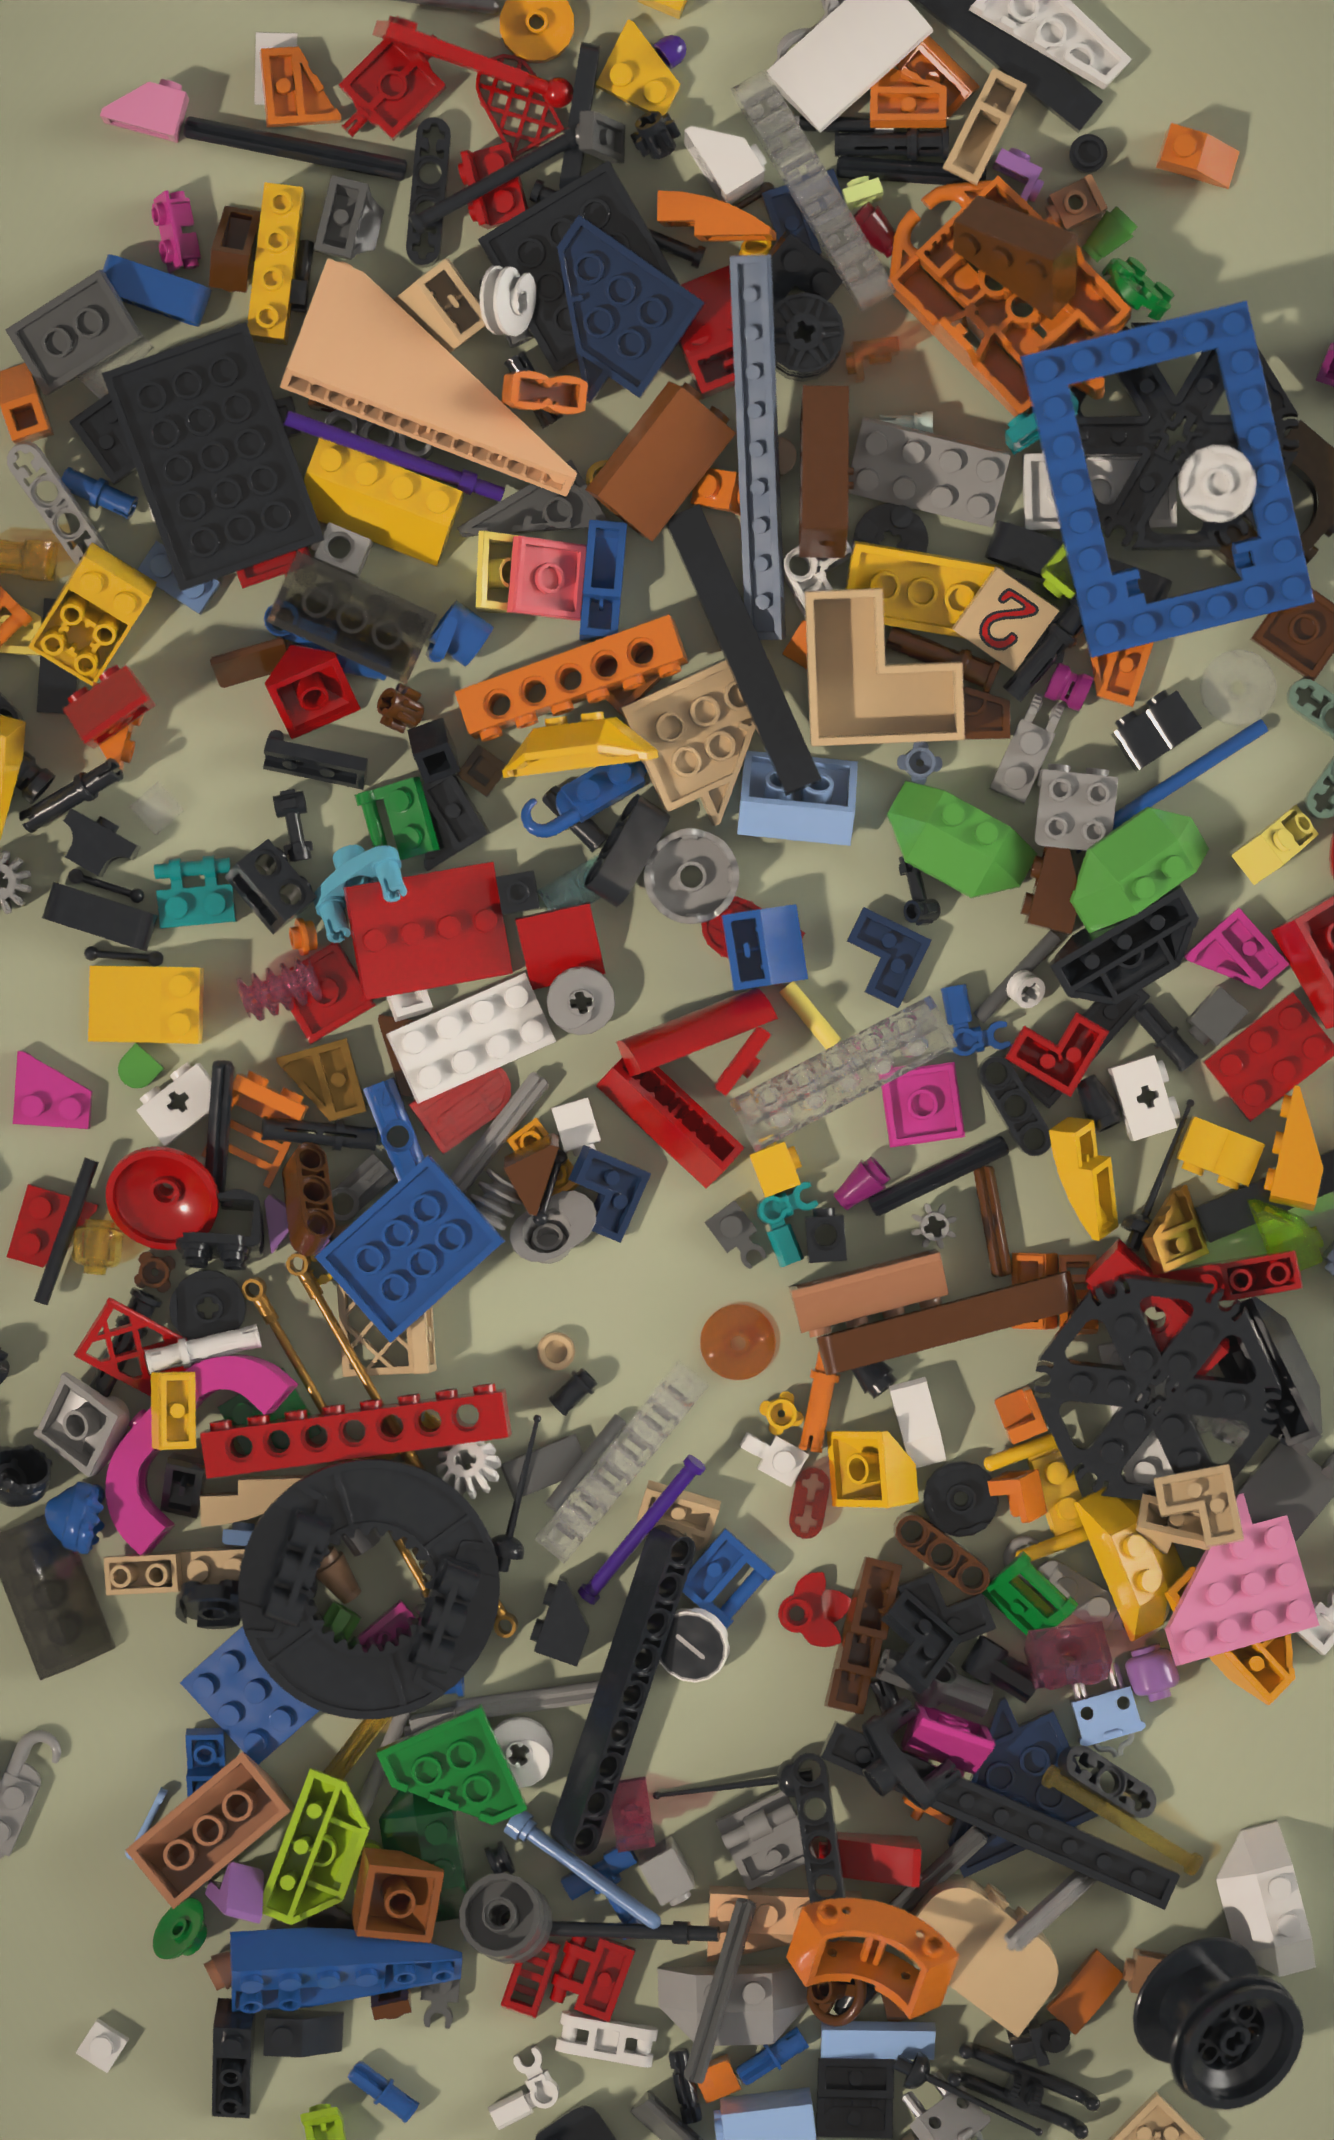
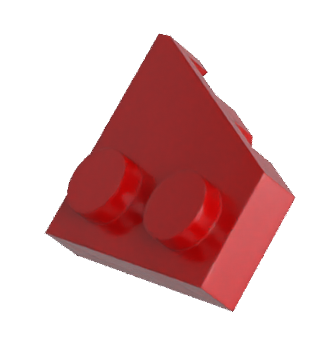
[7,1184,100,1268]

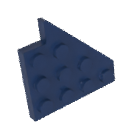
[947,1696,1101,1878]

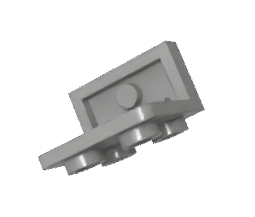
[1034,764,1118,851]

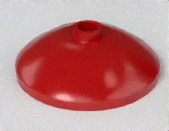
[105,1146,219,1250]

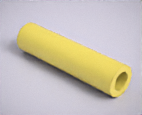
[779,981,841,1051]

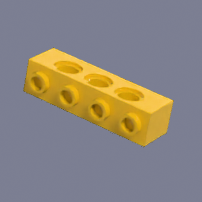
[247,182,306,345]

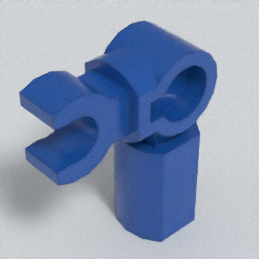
[941,984,1011,1056]

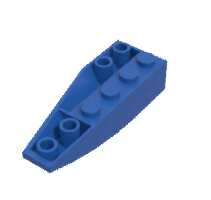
[230,1928,462,2013]

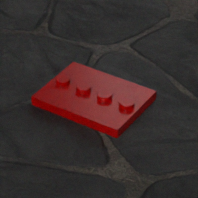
[343,861,513,1000]

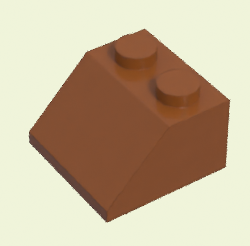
[351,1847,444,1943]

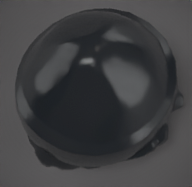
[0,1444,53,1507]

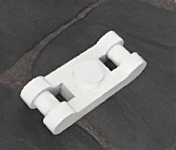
[555,2011,659,2068]

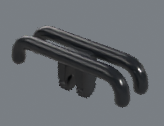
[947,2042,1100,2139]

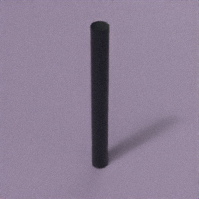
[34,1157,99,1305]

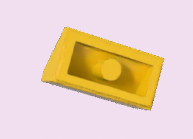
[151,1372,196,1450]

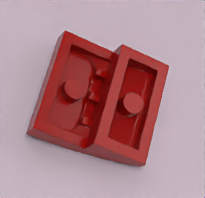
[515,902,606,990]

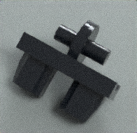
[1006,2015,1070,2067]

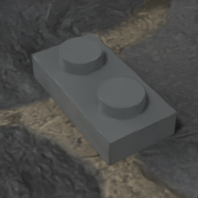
[576,111,625,164]

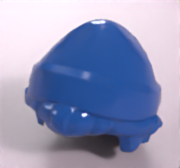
[45,1481,105,1554]

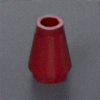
[847,201,896,258]

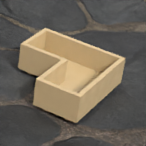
[804,588,965,746]

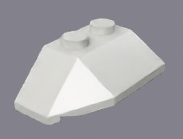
[1215,1820,1316,1977]

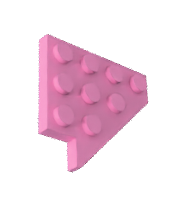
[1165,1493,1319,1666]

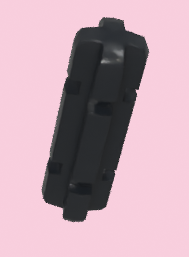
[669,2048,702,2124]

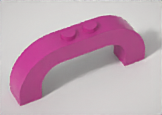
[105,1355,299,1556]

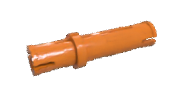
[798,1351,840,1453]

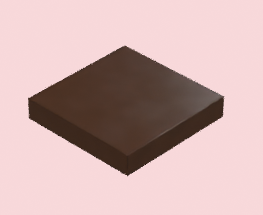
[1250,588,1334,681]

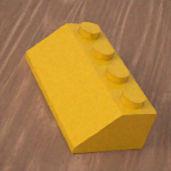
[304,438,464,567]

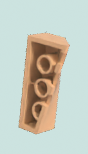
[707,1886,862,1962]

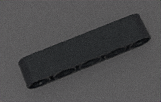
[985,520,1172,603]
[792,1753,849,1942]

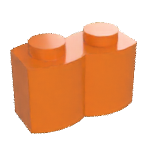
[501,371,588,414]

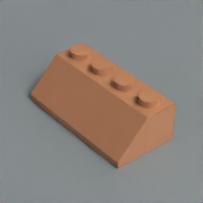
[789,1249,949,1337]
[126,1752,296,1909]

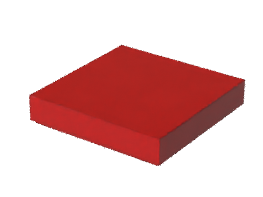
[272,943,376,1044]

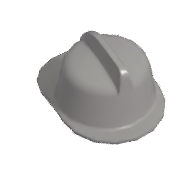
[510,1191,596,1264]

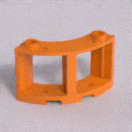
[786,1898,959,2020]

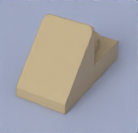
[1136,1494,1211,1555]

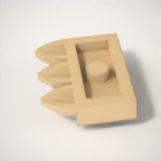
[637,1480,721,1552]

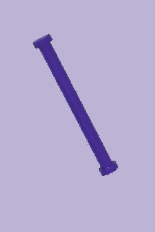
[577,1455,706,1605]

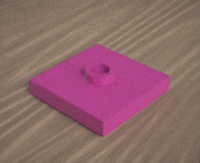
[879,1062,965,1148]

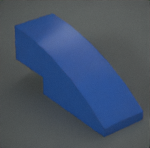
[579,519,627,642]

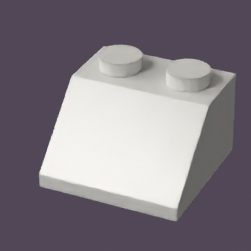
[684,126,767,204]

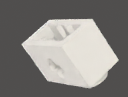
[1107,1055,1180,1141]
[137,1062,211,1146]

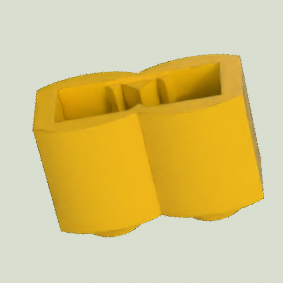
[1176,1116,1265,1190]

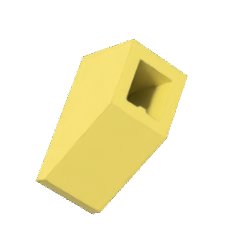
[1231,804,1319,885]

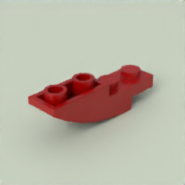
[1155,1250,1303,1313]

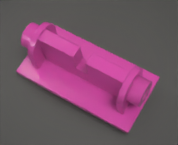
[151,190,201,274]

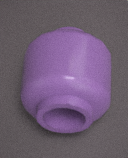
[1125,1643,1180,1702]

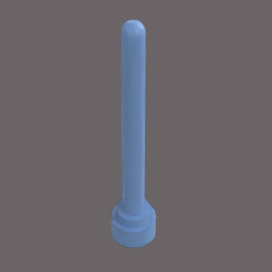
[504,1811,661,1929]

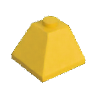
[827,1431,919,1508]

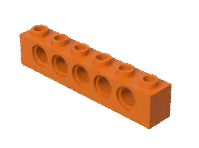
[455,615,689,742]

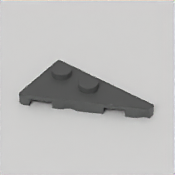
[457,460,608,537]

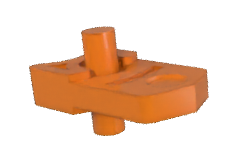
[902,1795,955,1826]

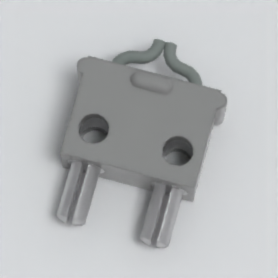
[902,2071,991,2140]

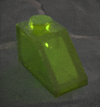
[1247,1198,1324,1271]

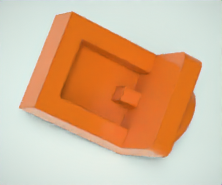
[690,468,740,516]

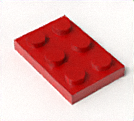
[1202,992,1334,1122]

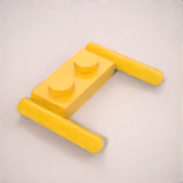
[984,1433,1089,1562]

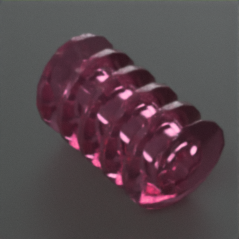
[237,956,322,1021]

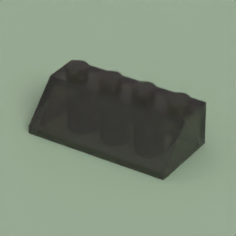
[266,550,437,684]
[0,1513,116,1680]

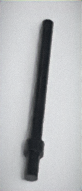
[503,1919,720,1945]

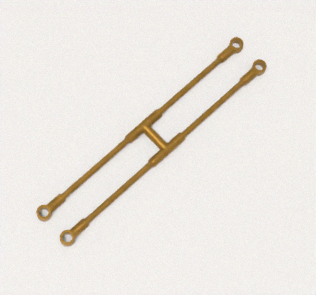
[241,1252,519,1638]

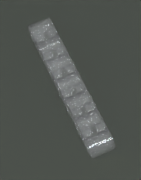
[731,69,896,312]

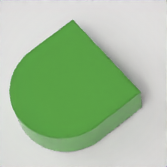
[118,1043,165,1088]

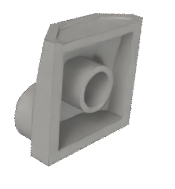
[33,1372,130,1477]

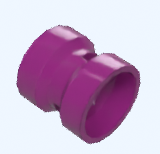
[1044,662,1094,712]

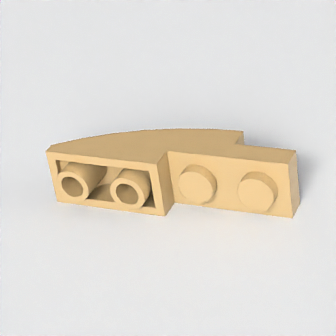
[103,1547,246,1595]

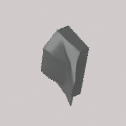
[314,175,384,260]

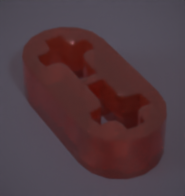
[789,1466,830,1539]

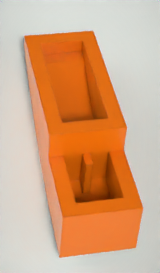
[657,190,776,242]

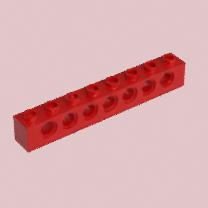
[200,1383,512,1479]

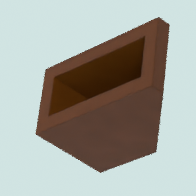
[209,206,261,293]

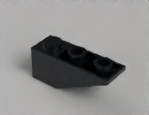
[212,1998,255,2119]

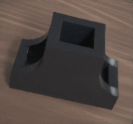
[63,808,141,877]

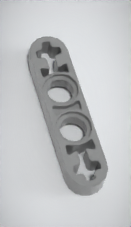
[7,441,109,566]

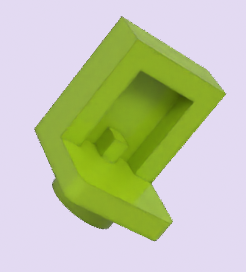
[1041,543,1076,599]
[300,2104,347,2140]

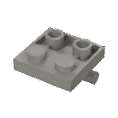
[716,1789,817,1891]

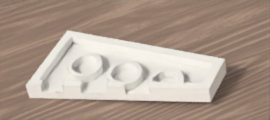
[969,0,1132,90]

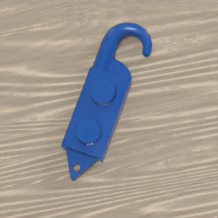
[521,761,647,838]

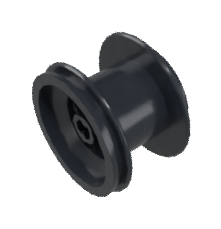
[1133,1937,1304,2110]

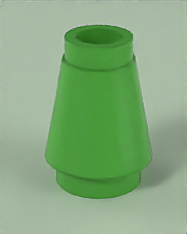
[1082,206,1138,263]

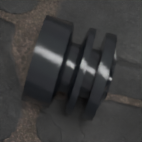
[773,292,845,382]

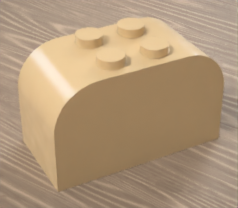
[910,1874,1058,2037]

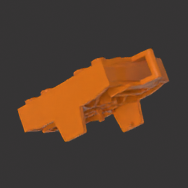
[888,175,1131,417]

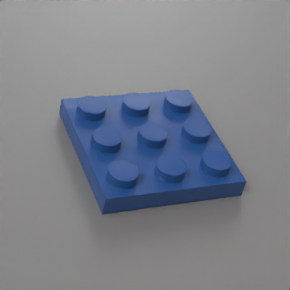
[180,1626,319,1765]

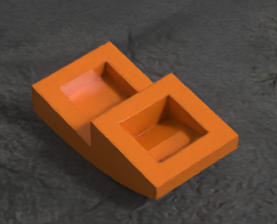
[1046,1949,1123,2035]

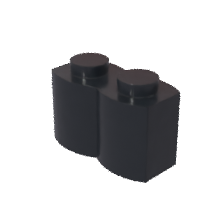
[1111,690,1202,772]

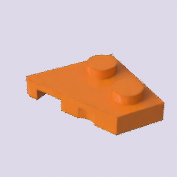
[870,68,947,128]

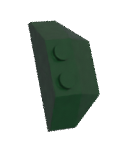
[379,1790,469,1922]

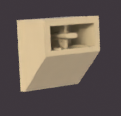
[393,258,486,353]

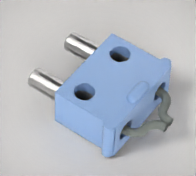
[1069,1662,1146,1758]

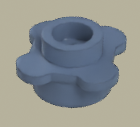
[897,742,943,785]

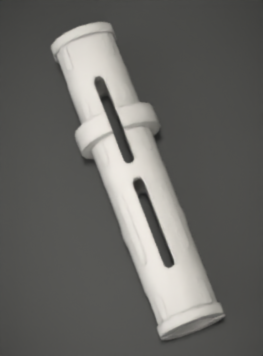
[145,1324,262,1374]

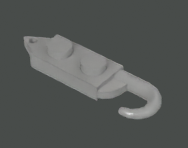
[1003,1536,1125,1633]
[0,1730,61,1859]

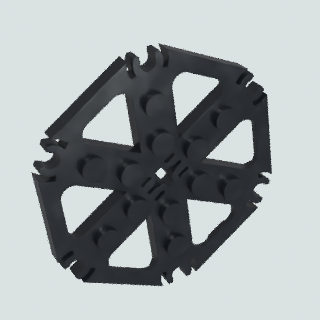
[1071,322,1299,551]
[1034,1274,1281,1500]

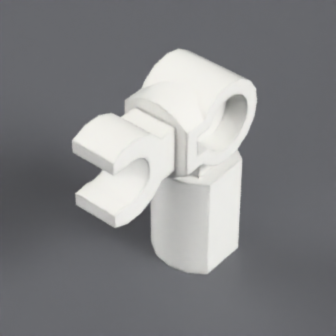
[488,2045,559,2130]

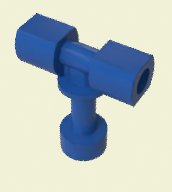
[561,1840,644,1940]

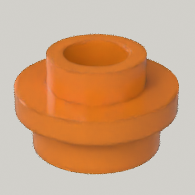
[289,918,318,956]

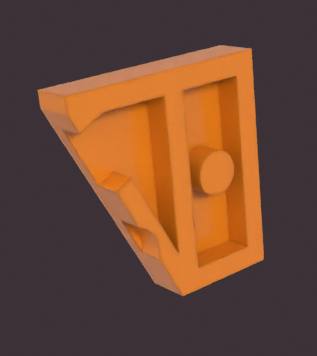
[260,46,341,128]
[1091,642,1154,708]

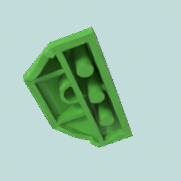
[887,781,1037,898]
[1070,807,1209,933]

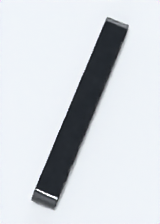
[550,1525,696,1856]

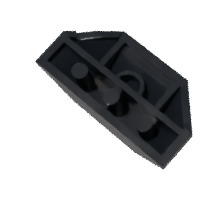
[1049,885,1199,1005]
[1218,1296,1322,1447]

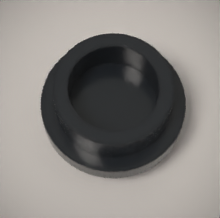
[1069,134,1108,173]

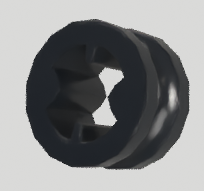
[484,1841,515,1874]

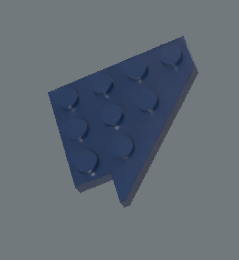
[557,215,705,403]

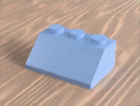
[737,750,858,846]

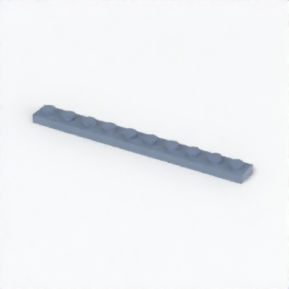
[730,254,786,640]

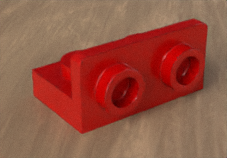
[458,142,528,230]

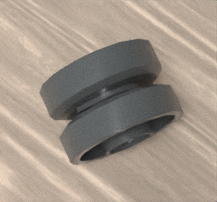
[459,1873,553,1964]

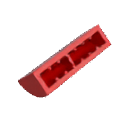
[616,987,778,1077]
[596,1058,745,1188]

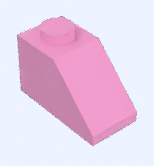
[100,79,189,143]

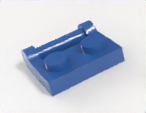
[682,1528,776,1630]

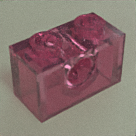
[1024,1621,1112,1690]

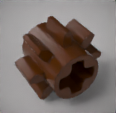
[377,683,424,733]

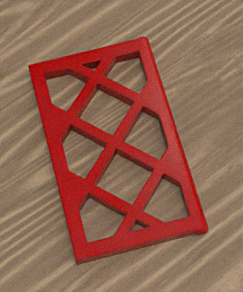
[74,1297,198,1397]

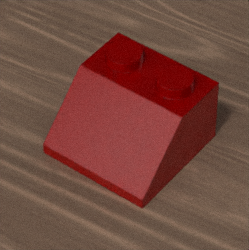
[63,664,156,749]

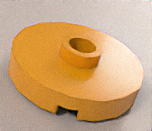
[499,0,574,63]

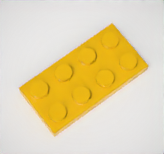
[845,541,1005,639]

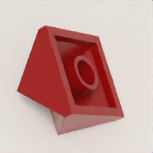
[265,645,361,739]

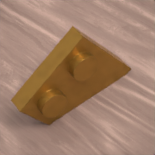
[276,1038,367,1121]
[1141,1184,1209,1276]

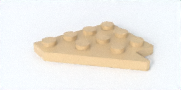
[619,660,756,826]

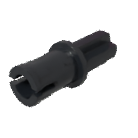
[542,785,609,853]
[1134,1002,1199,1072]

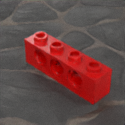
[1085,1239,1230,1375]

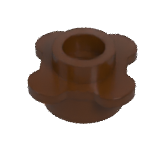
[134,1251,176,1293]

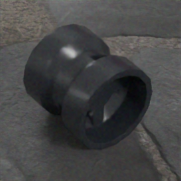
[15,751,56,804]

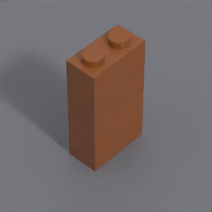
[585,381,736,542]

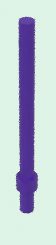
[284,411,505,502]

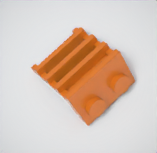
[201,1070,310,1188]

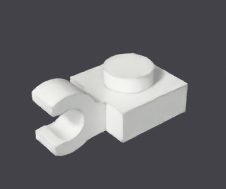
[739,1432,809,1487]

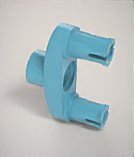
[313,845,407,943]

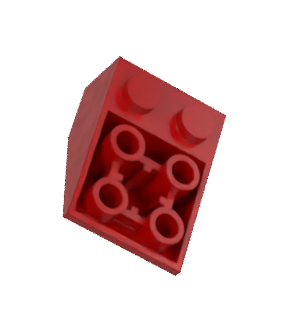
[679,265,735,400]

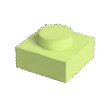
[842,176,883,212]

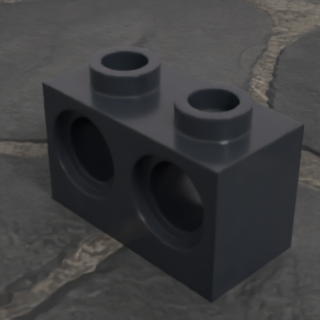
[224,839,317,935]

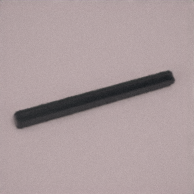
[183,116,408,181]

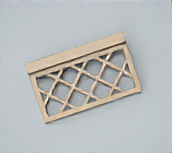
[333,1224,437,1377]

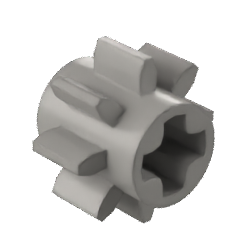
[911,1203,957,1249]

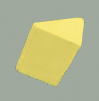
[476,531,519,614]

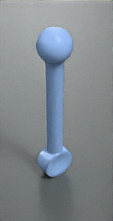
[125,1787,168,1860]

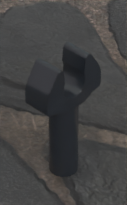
[290,240,315,313]

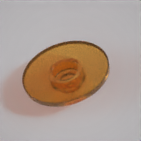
[700,1304,776,1380]

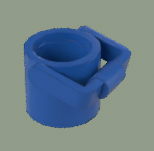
[426,600,494,667]

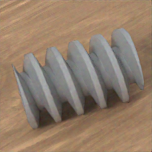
[469,1168,523,1230]

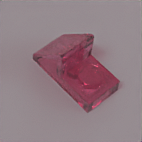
[611,1777,656,1853]

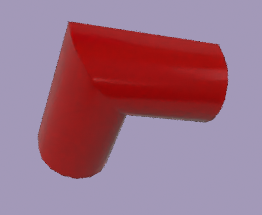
[1005,1012,1110,1097]

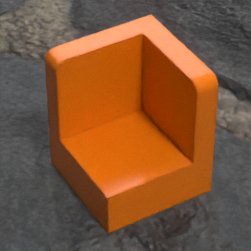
[994,1386,1048,1445]
[987,1469,1047,1523]

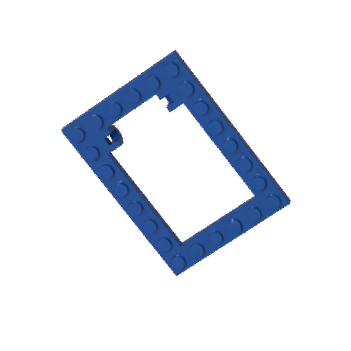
[1020,301,1315,657]

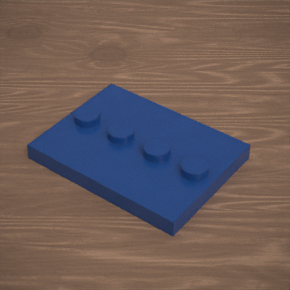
[315,1155,505,1343]

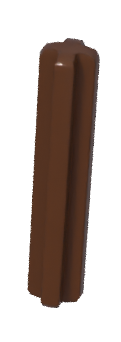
[974,1165,1012,1277]

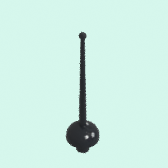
[1121,1099,1194,1252]
[491,1415,541,1572]
[653,1759,814,1800]
[892,2052,1043,2136]

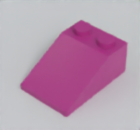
[901,1701,995,1777]

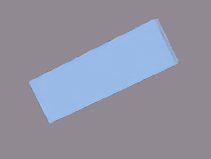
[821,2021,936,2060]

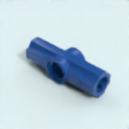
[363,1077,425,1182]

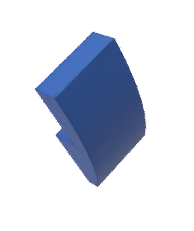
[185,1728,226,1798]

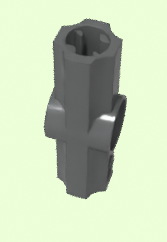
[876,1648,993,1717]

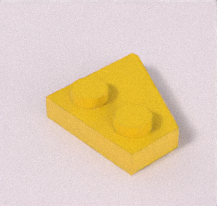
[595,19,680,116]

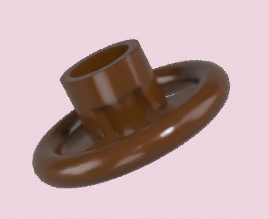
[807,1954,867,2027]

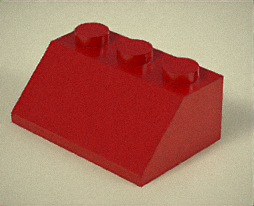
[1271,895,1334,1030]

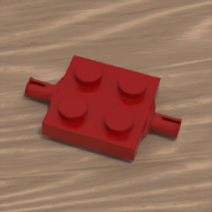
[339,34,447,141]

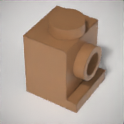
[1045,174,1108,231]

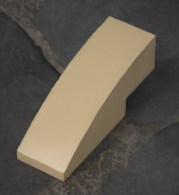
[942,68,1027,186]
[200,1474,309,1527]

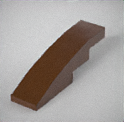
[824,1557,902,1715]

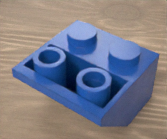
[721,904,808,991]

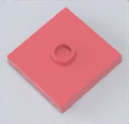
[507,536,587,621]

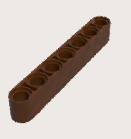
[816,1271,1079,1375]

